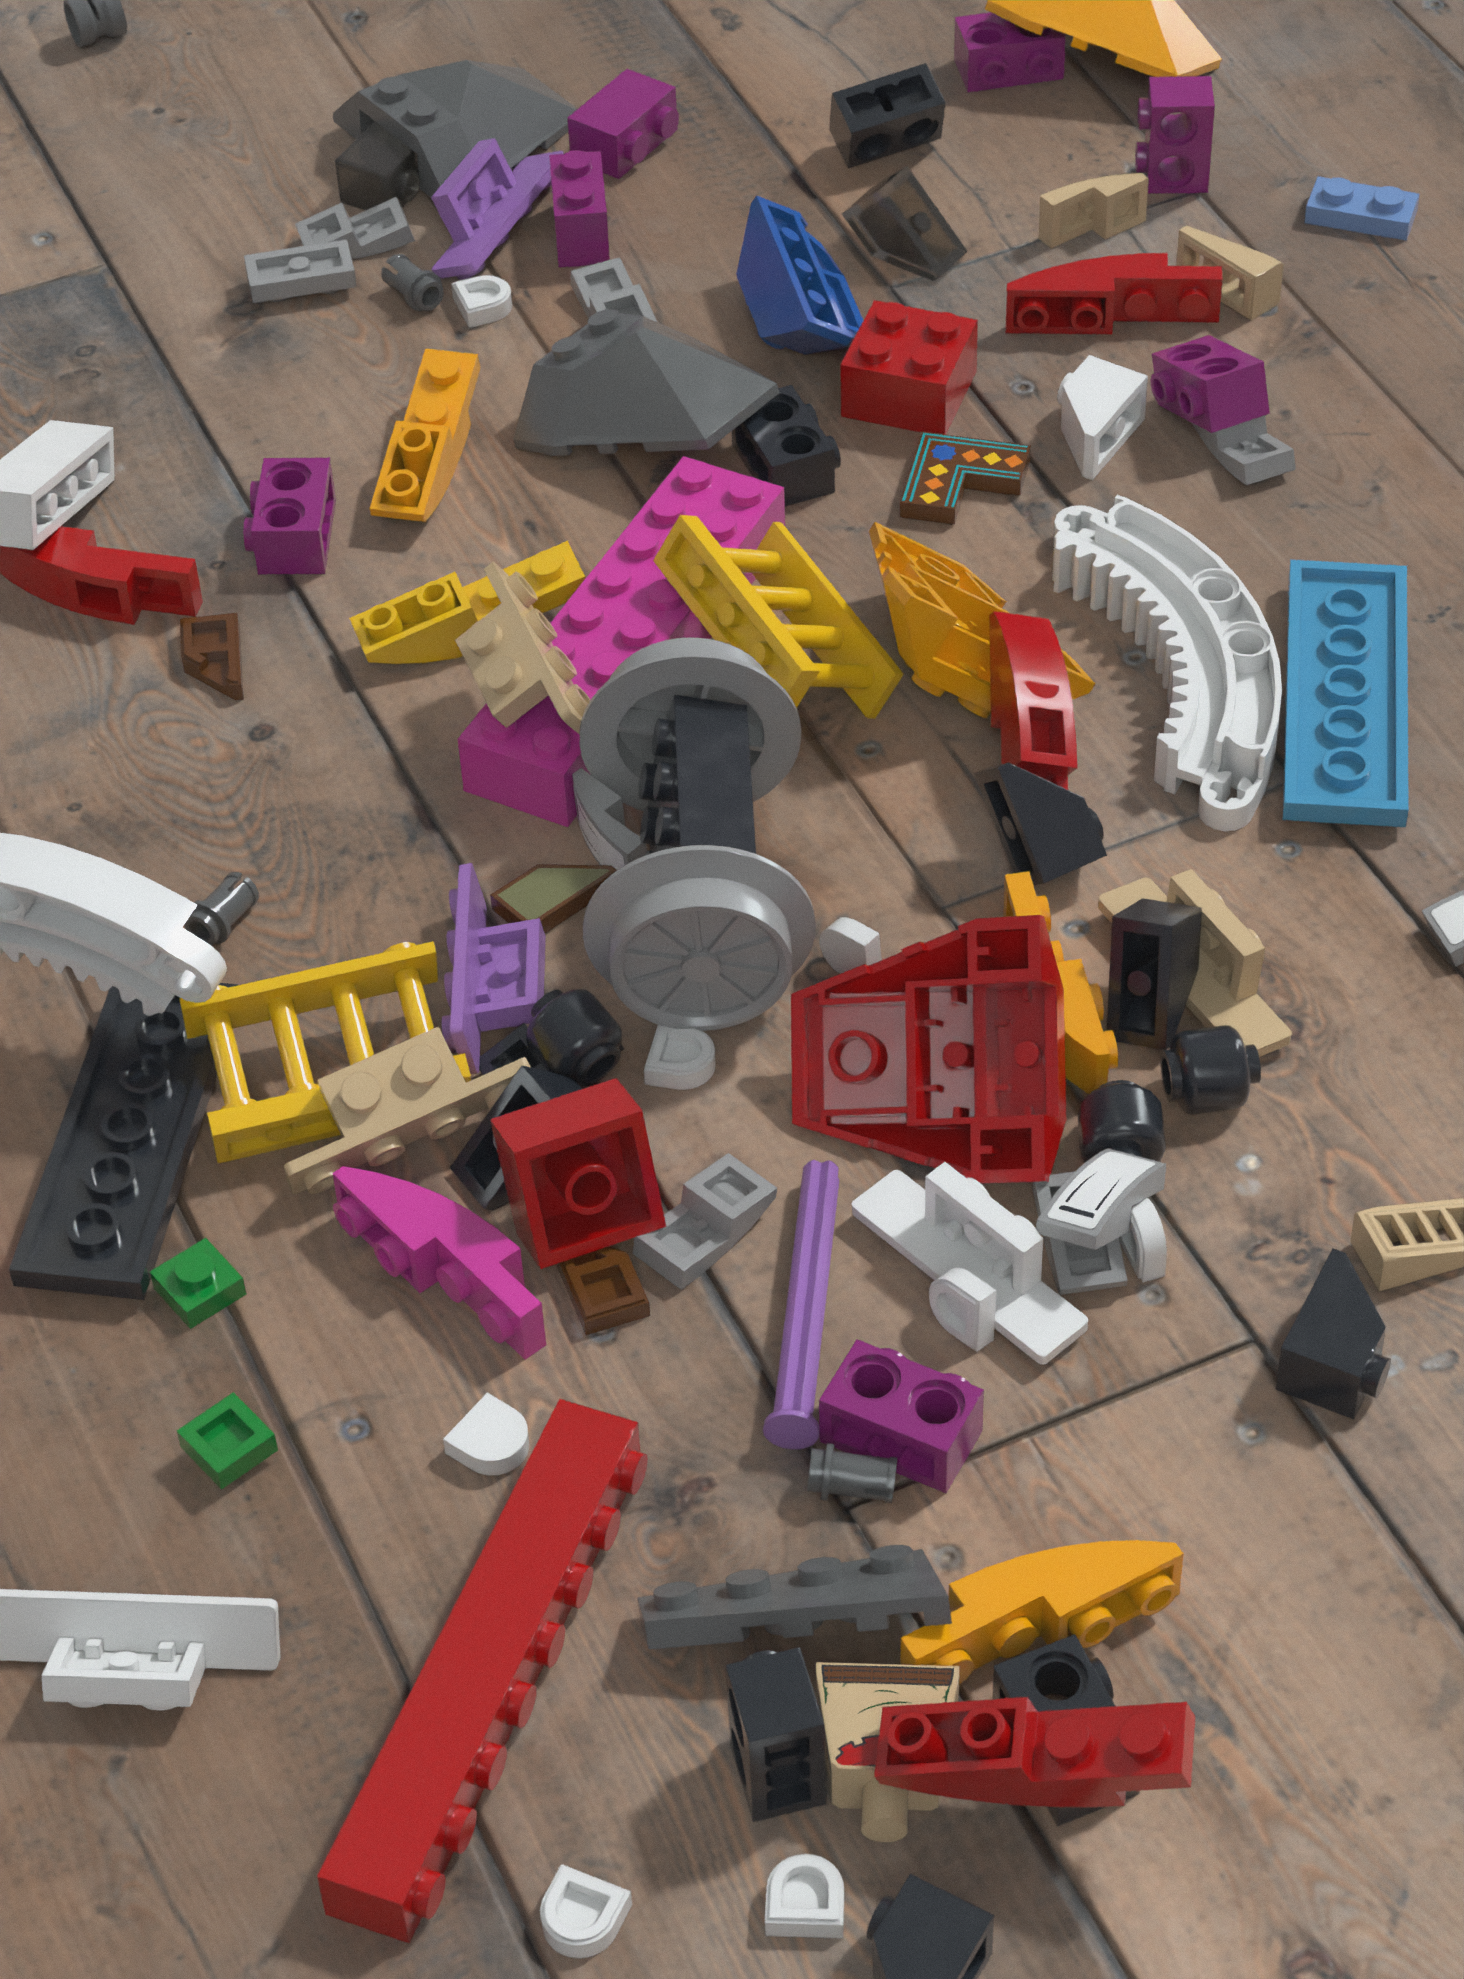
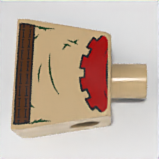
[816,1662,959,1842]

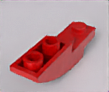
[1006,253,1223,335]
[0,526,203,625]
[989,611,1078,790]
[874,1697,1195,1807]

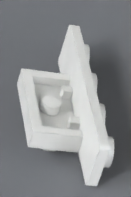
[852,1162,1088,1365]
[0,1589,280,1710]

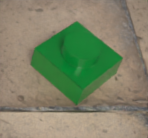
[150,1238,247,1329]
[176,1392,278,1490]

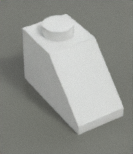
[1057,355,1148,480]

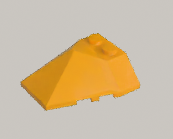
[985,0,1222,77]
[869,522,1095,718]

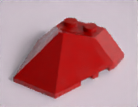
[791,915,1066,1184]

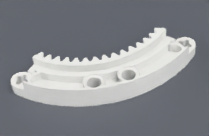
[1052,495,1282,831]
[0,833,227,1016]

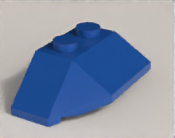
[736,195,863,355]

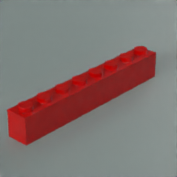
[317,1399,648,1944]

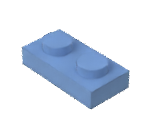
[1304,177,1420,241]

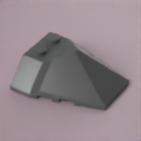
[333,60,578,198]
[513,309,780,456]

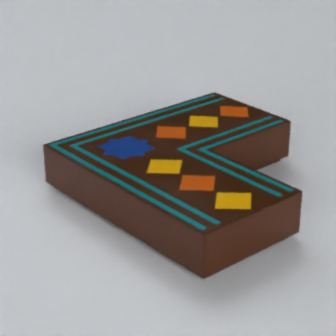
[900,432,1031,524]

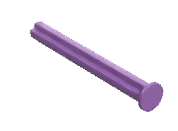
[763,1160,839,1449]

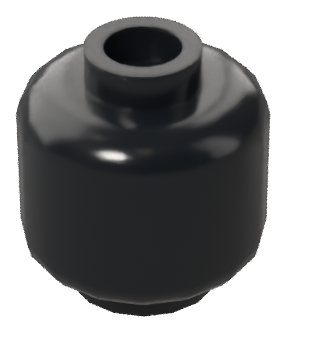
[526,989,622,1086]
[1160,1025,1261,1115]
[1077,1080,1166,1163]

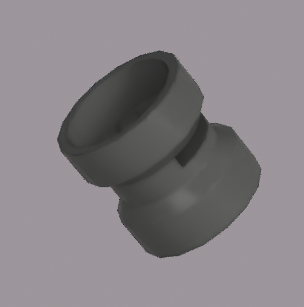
[63,0,127,48]

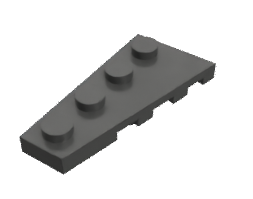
[637,1545,952,1650]

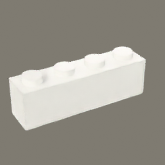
[0,420,114,550]

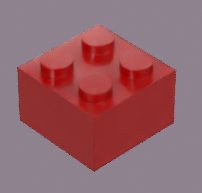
[840,300,978,435]
[490,1078,667,1269]

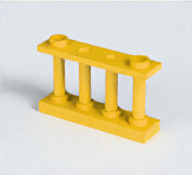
[653,515,904,719]
[179,941,471,1164]

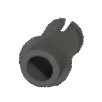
[381,254,444,311]
[184,872,259,946]
[807,1443,897,1503]

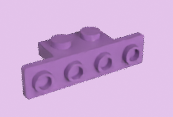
[431,138,564,279]
[442,863,546,1074]

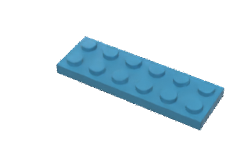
[1282,560,1409,827]

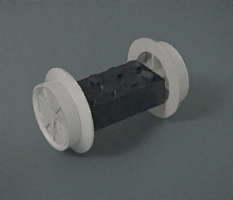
[579,638,816,1031]

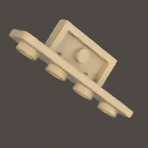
[455,561,591,735]
[1098,869,1292,1057]
[284,1027,530,1194]

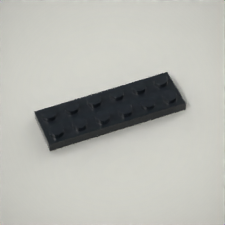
[9,983,238,1300]

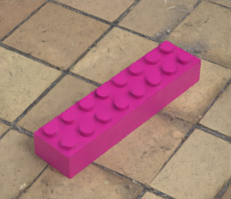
[457,456,785,827]

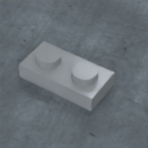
[244,239,357,303]

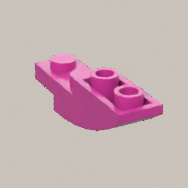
[332,1166,546,1360]

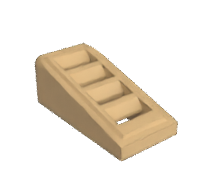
[1176,225,1284,321]
[1350,1198,1464,1292]

